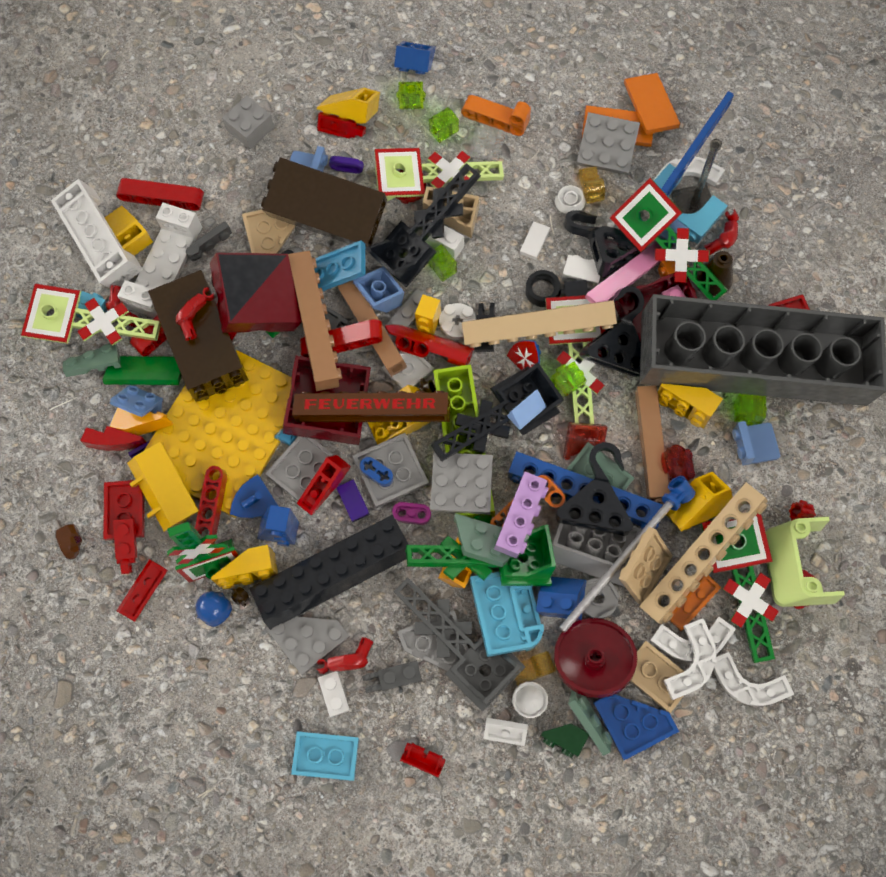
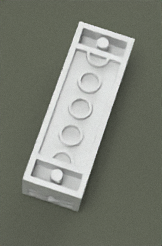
[51,179,143,288]
[117,203,202,317]

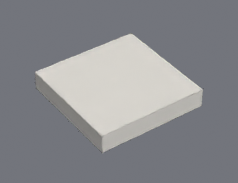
[381,351,434,389]

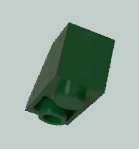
[540,723,589,759]

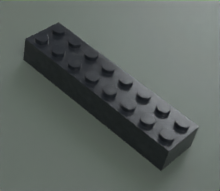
[249,515,413,630]

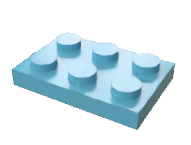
[291,731,359,781]

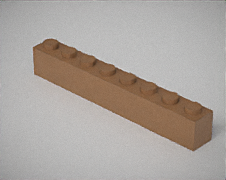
[288,250,342,391]

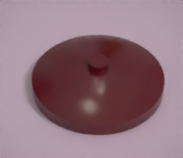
[554,618,637,698]

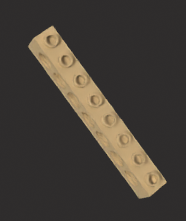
[639,482,768,624]

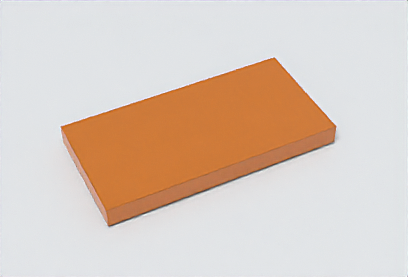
[624,73,680,135]
[581,105,653,147]

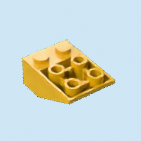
[317,87,380,124]
[105,205,153,256]
[657,383,723,429]
[368,385,430,445]
[666,472,733,531]
[211,545,278,589]

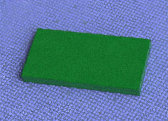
[102,356,182,385]

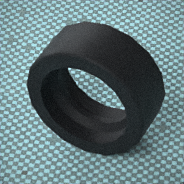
[526,270,561,307]

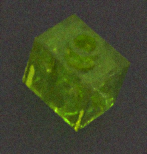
[396,81,426,109]
[429,107,459,143]
[428,244,457,282]
[550,361,587,398]
[733,394,767,425]

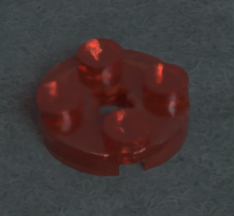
[661,444,695,481]

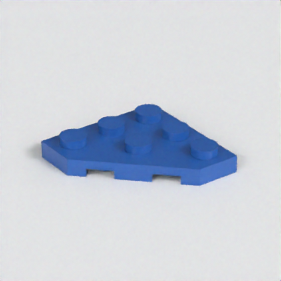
[593,694,679,761]

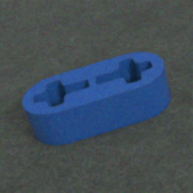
[360,457,393,487]

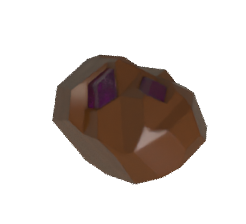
[55,524,82,560]

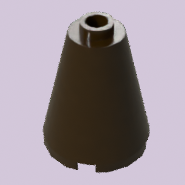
[697,251,733,296]

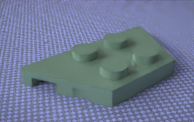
[453,513,529,567]

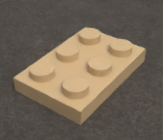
[630,641,684,713]

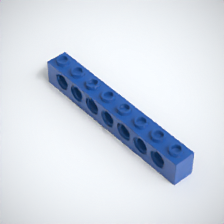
[508,451,663,529]

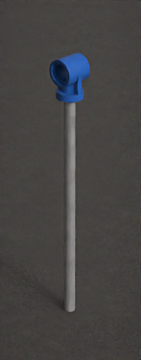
[559,476,696,633]

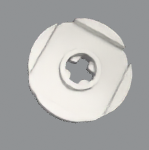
[439,303,476,340]

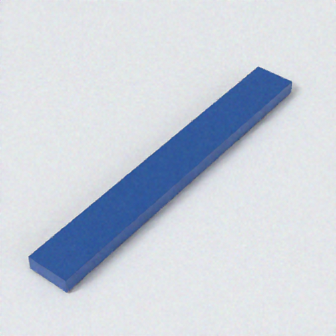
[661,91,734,196]

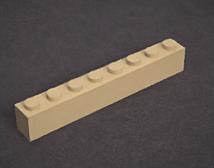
[462,300,617,348]

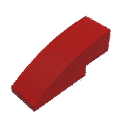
[80,426,146,451]

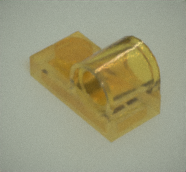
[578,166,605,204]
[515,651,556,686]

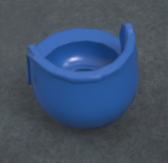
[195,591,232,627]

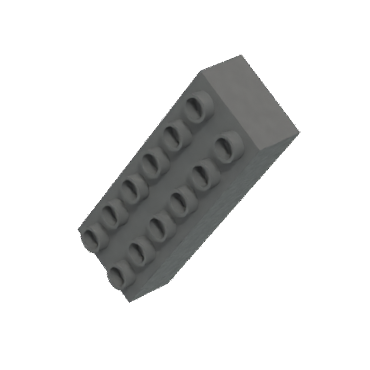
[640,294,886,406]

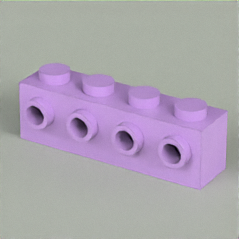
[494,472,548,558]

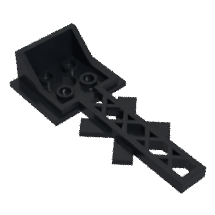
[366,163,481,288]
[431,363,564,462]

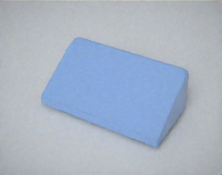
[507,390,546,430]

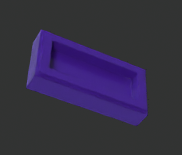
[336,479,370,523]

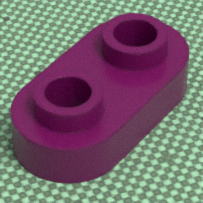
[392,502,431,525]

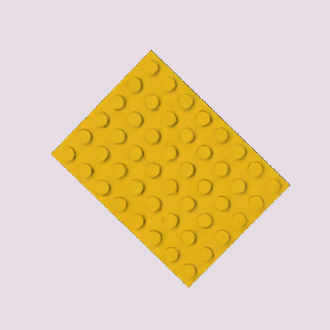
[144,350,292,518]

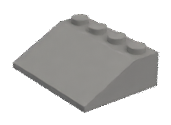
[552,511,641,587]

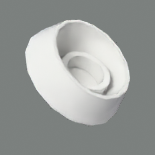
[555,185,586,214]
[512,682,548,718]

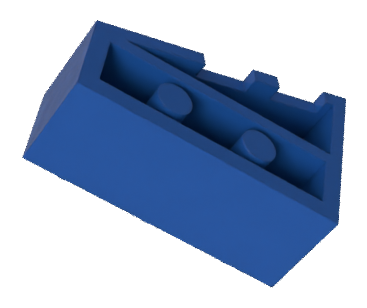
[257,505,299,547]

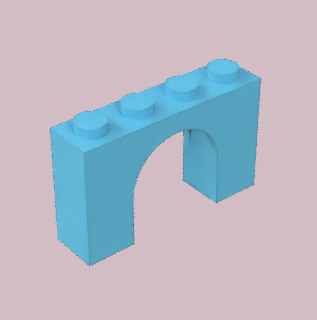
[654,163,728,244]

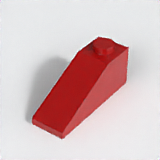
[296,455,351,515]

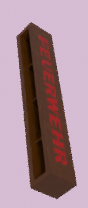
[292,391,450,422]

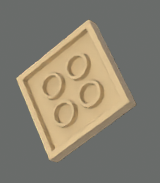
[619,527,673,605]

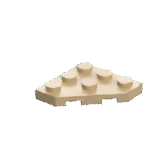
[242,210,296,254]

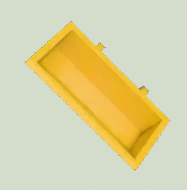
[127,441,199,532]

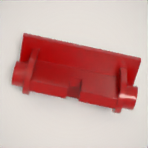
[400,742,446,778]

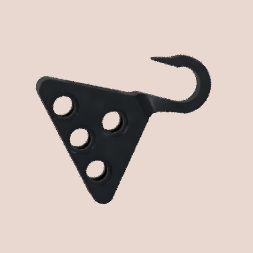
[564,210,647,277]
[579,286,644,377]
[556,442,633,536]

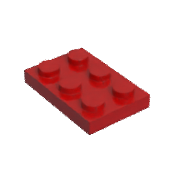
[103,480,145,541]

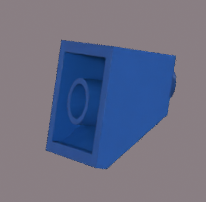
[394,41,436,74]
[536,577,587,620]

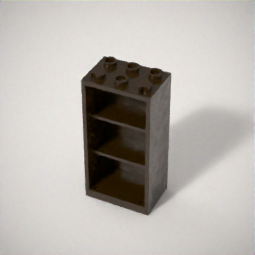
[261,157,387,250]
[148,270,249,402]

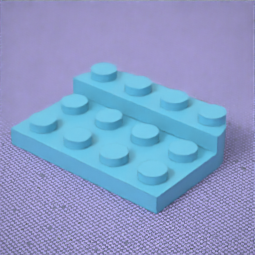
[469,572,544,657]

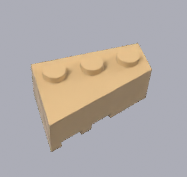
[422,186,479,239]

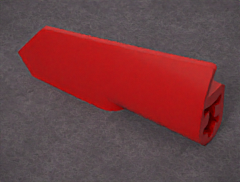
[385,325,475,366]

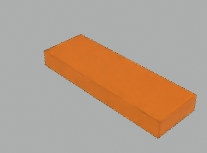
[669,575,721,631]

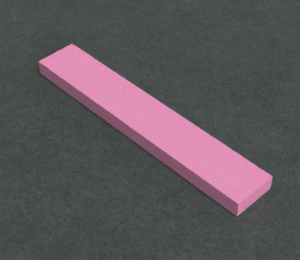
[585,241,663,303]

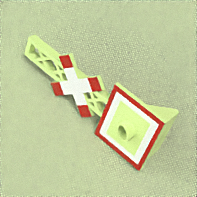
[374,148,504,201]
[21,284,161,346]
[545,295,605,430]

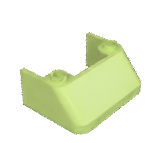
[766,517,845,607]

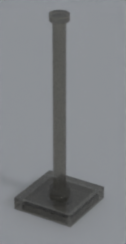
[671,139,722,214]

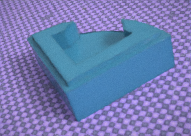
[274,429,297,446]

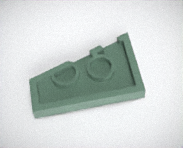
[63,344,121,377]
[567,442,635,491]
[568,690,612,756]

